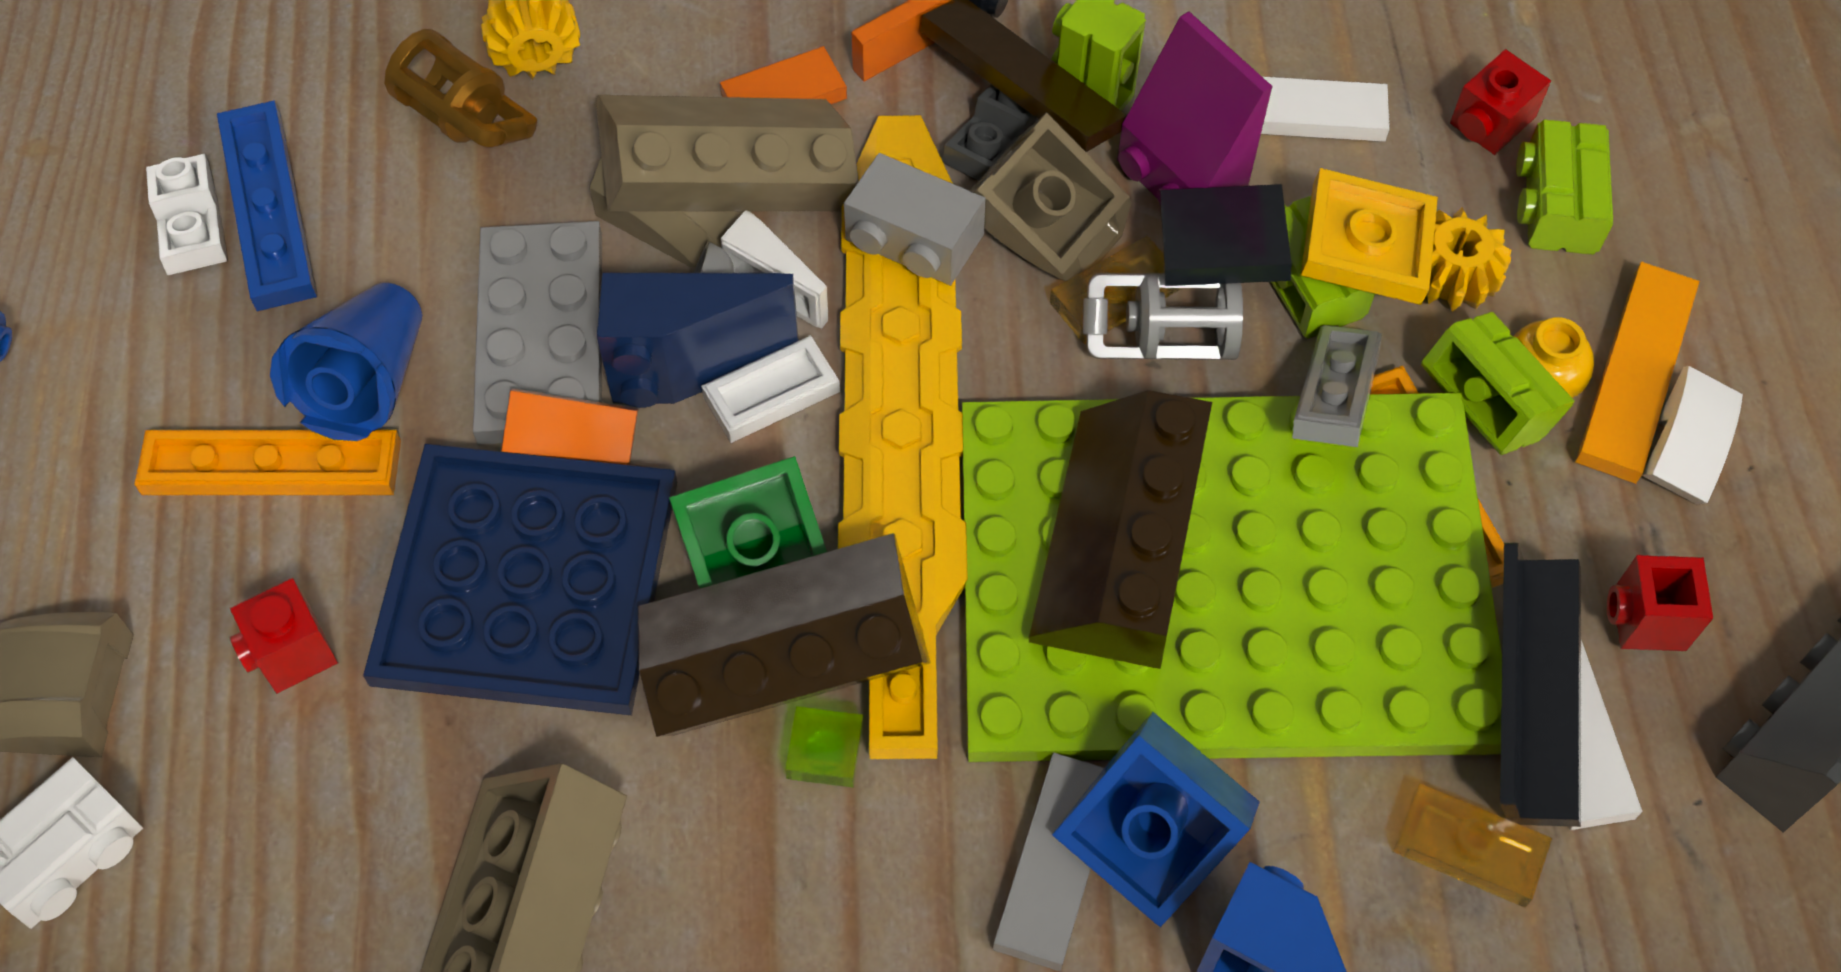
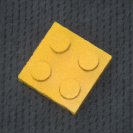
[1301,168,1438,305]

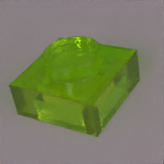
[785,706,864,788]

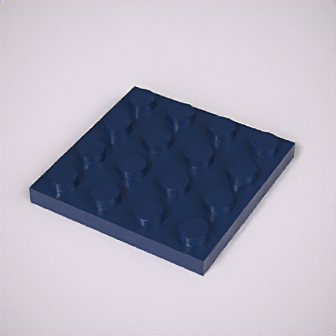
[363,444,678,716]

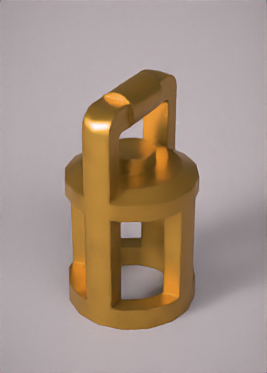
[384,29,537,147]

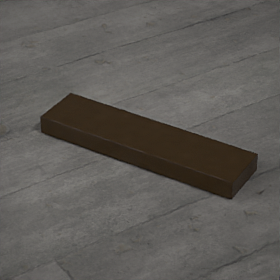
[920,0,1127,152]

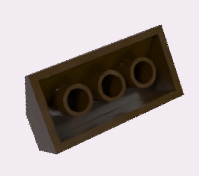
[1029,390,1212,669]
[638,533,931,737]

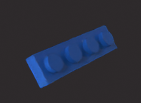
[217,100,317,312]

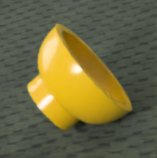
[1513,317,1594,398]

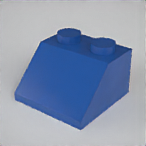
[1052,712,1260,928]
[1196,862,1347,972]

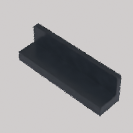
[1500,543,1581,827]

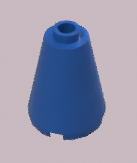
[270,283,422,441]

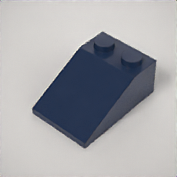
[597,273,799,408]

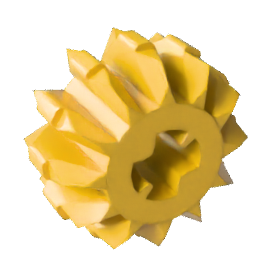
[481,0,580,80]
[1427,207,1512,312]

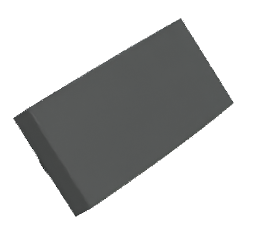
[942,84,1039,181]

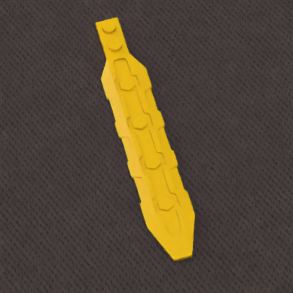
[838,115,968,759]

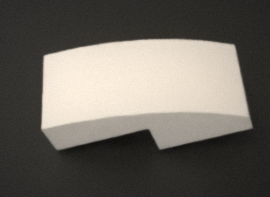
[146,154,227,275]
[1642,366,1743,504]

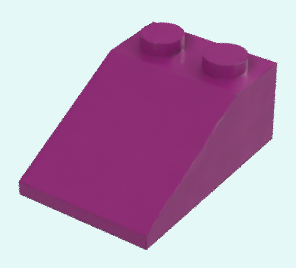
[1117,11,1273,205]

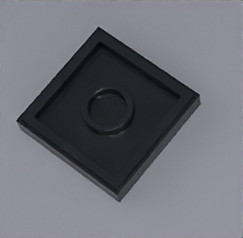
[1160,184,1292,286]

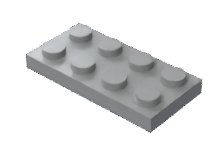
[473,221,602,445]

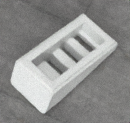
[721,210,828,329]

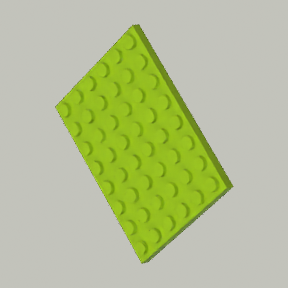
[962,393,1502,762]

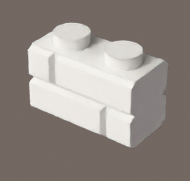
[0,757,143,929]

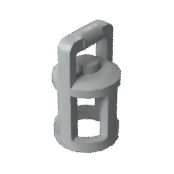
[1083,273,1243,360]

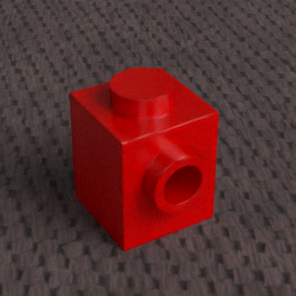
[1450,49,1551,155]
[1607,555,1713,651]
[229,578,338,694]

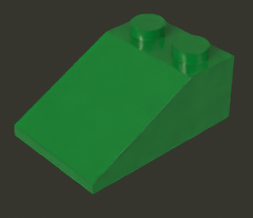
[669,456,827,589]

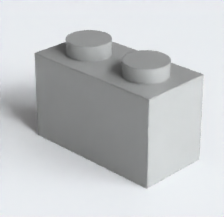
[844,153,986,286]

